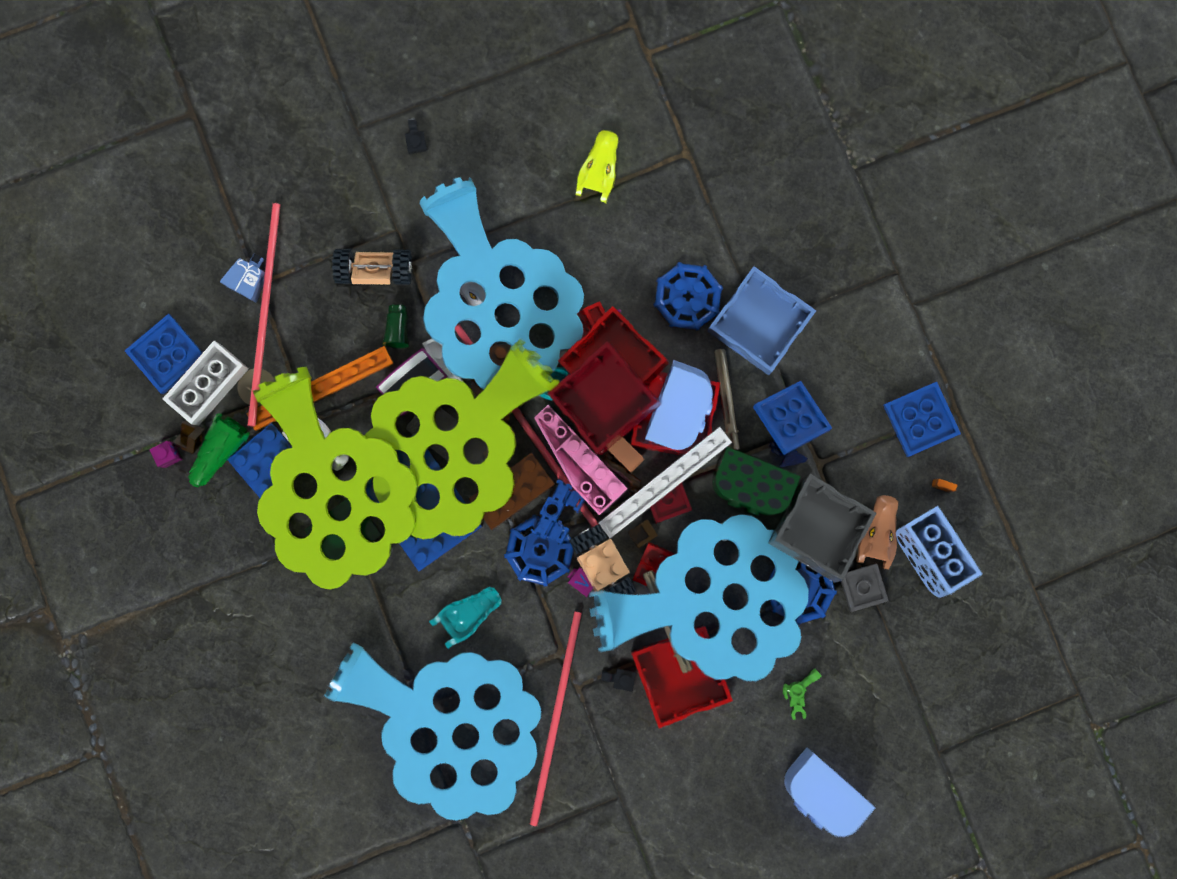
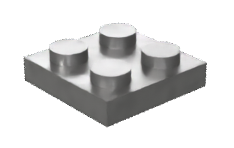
[841,564,888,612]

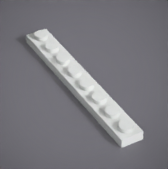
[598,427,732,538]

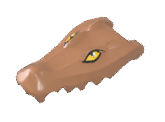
[856,495,898,570]

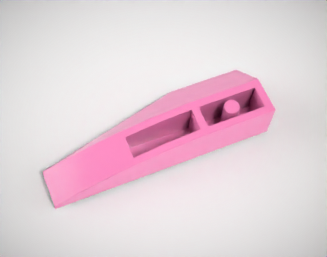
[534,405,627,515]

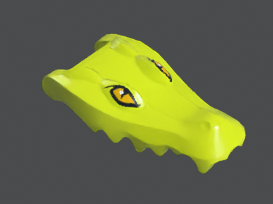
[575,131,618,203]

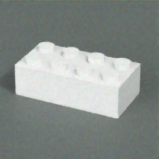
[163,341,249,426]

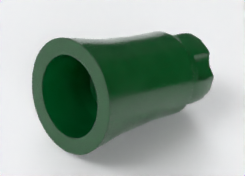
[382,305,409,349]

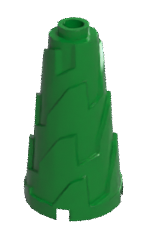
[188,413,250,488]

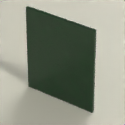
[304,499,382,560]

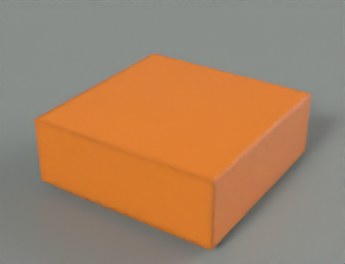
[932,479,957,492]

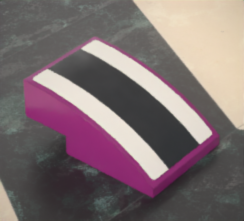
[376,348,448,416]

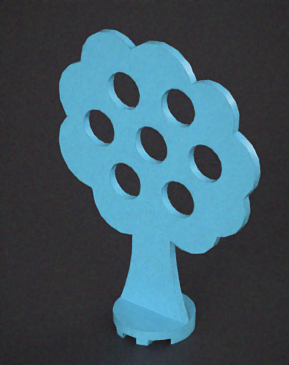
[420,177,584,390]
[589,514,809,681]
[324,643,541,820]

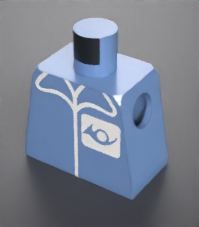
[220,254,265,302]

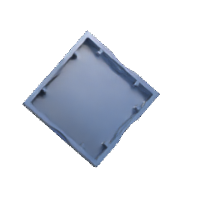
[707,267,816,375]

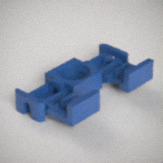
[531,480,585,546]

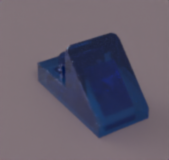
[769,439,808,468]

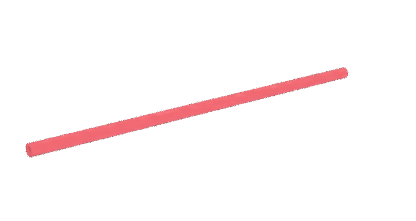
[455,324,598,527]

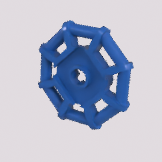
[654,262,723,331]
[504,514,574,587]
[768,561,837,626]

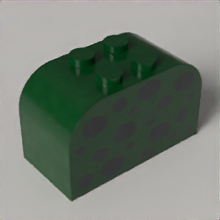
[712,447,801,516]

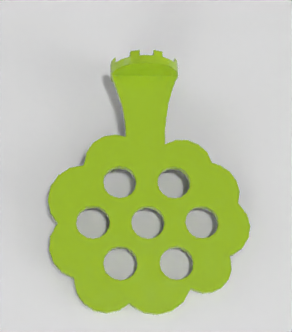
[364,339,560,539]
[252,367,418,589]

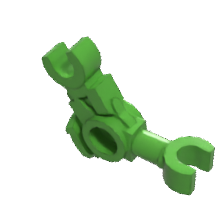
[783,668,821,720]

